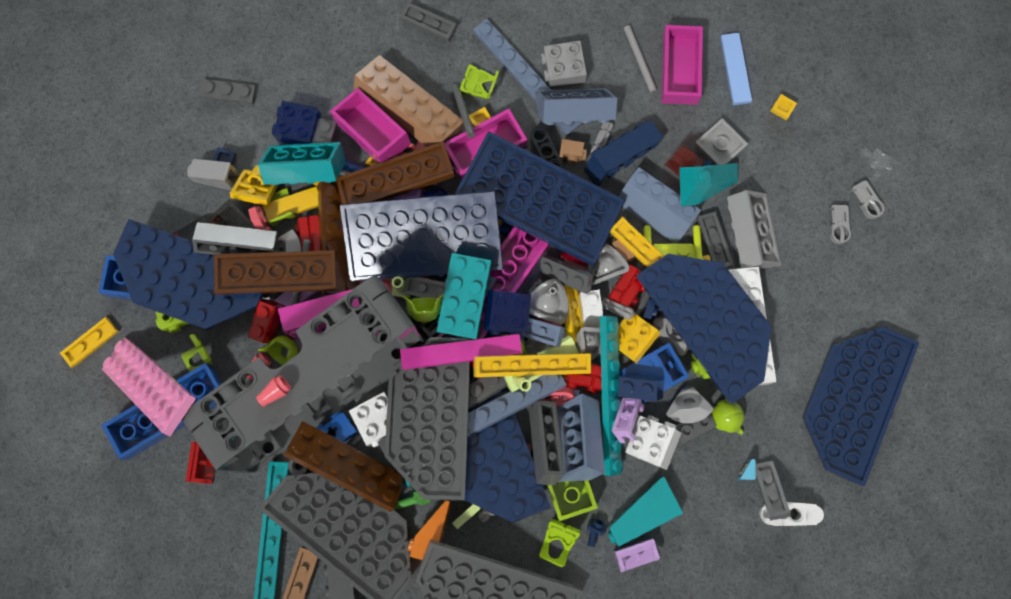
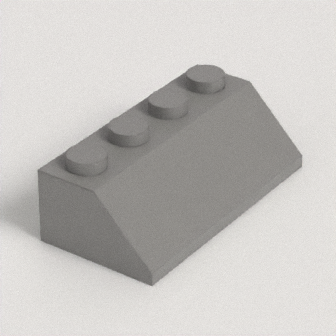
[727,190,782,269]

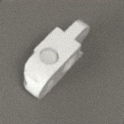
[759,502,824,526]

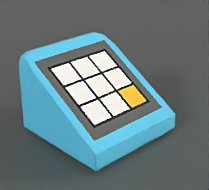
[737,459,756,480]

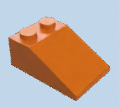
[408,500,452,560]

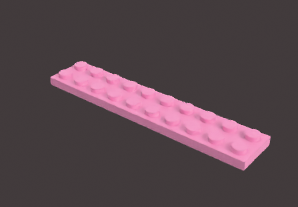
[102,337,196,437]

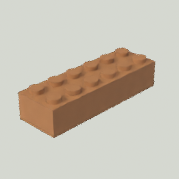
[353,55,464,147]

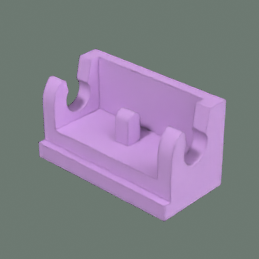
[612,398,644,443]
[614,538,660,572]

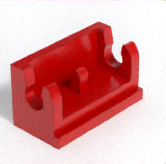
[185,442,215,484]

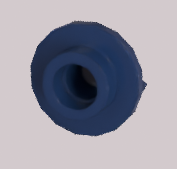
[587,518,607,548]

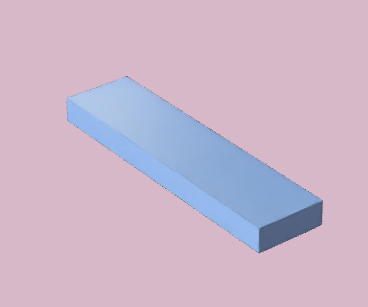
[720,33,752,105]

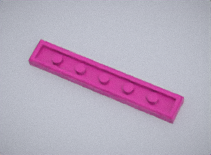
[400,334,522,370]

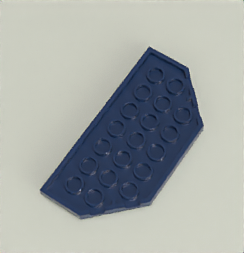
[113,219,264,330]
[636,254,771,405]
[802,327,920,487]
[463,369,551,523]

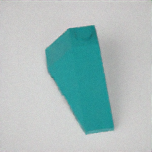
[679,163,738,206]

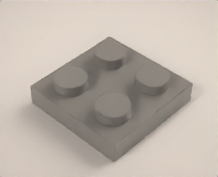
[694,118,748,165]

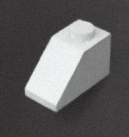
[579,290,603,328]

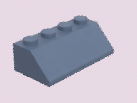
[535,88,617,125]
[618,167,701,244]
[556,394,605,482]

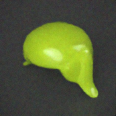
[402,294,444,323]
[258,335,299,365]
[711,398,744,434]

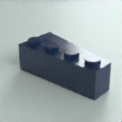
[584,120,664,186]

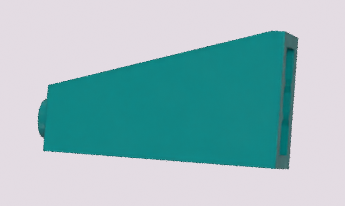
[607,477,683,546]

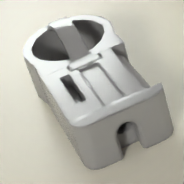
[850,181,884,219]
[829,205,851,245]

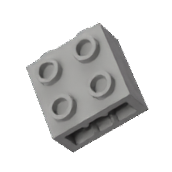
[541,41,587,88]

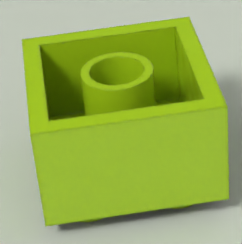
[547,480,598,521]

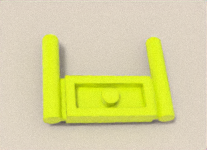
[643,225,703,259]

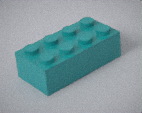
[258,142,346,185]
[437,253,492,339]

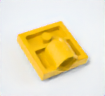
[230,165,278,206]
[618,314,661,364]

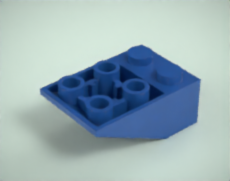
[619,343,689,404]

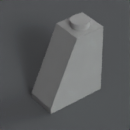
[187,159,241,191]

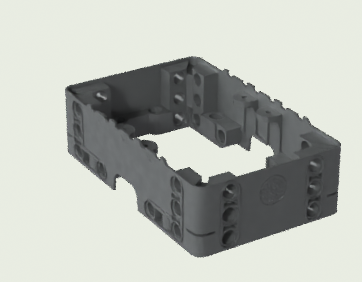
[182,275,425,473]

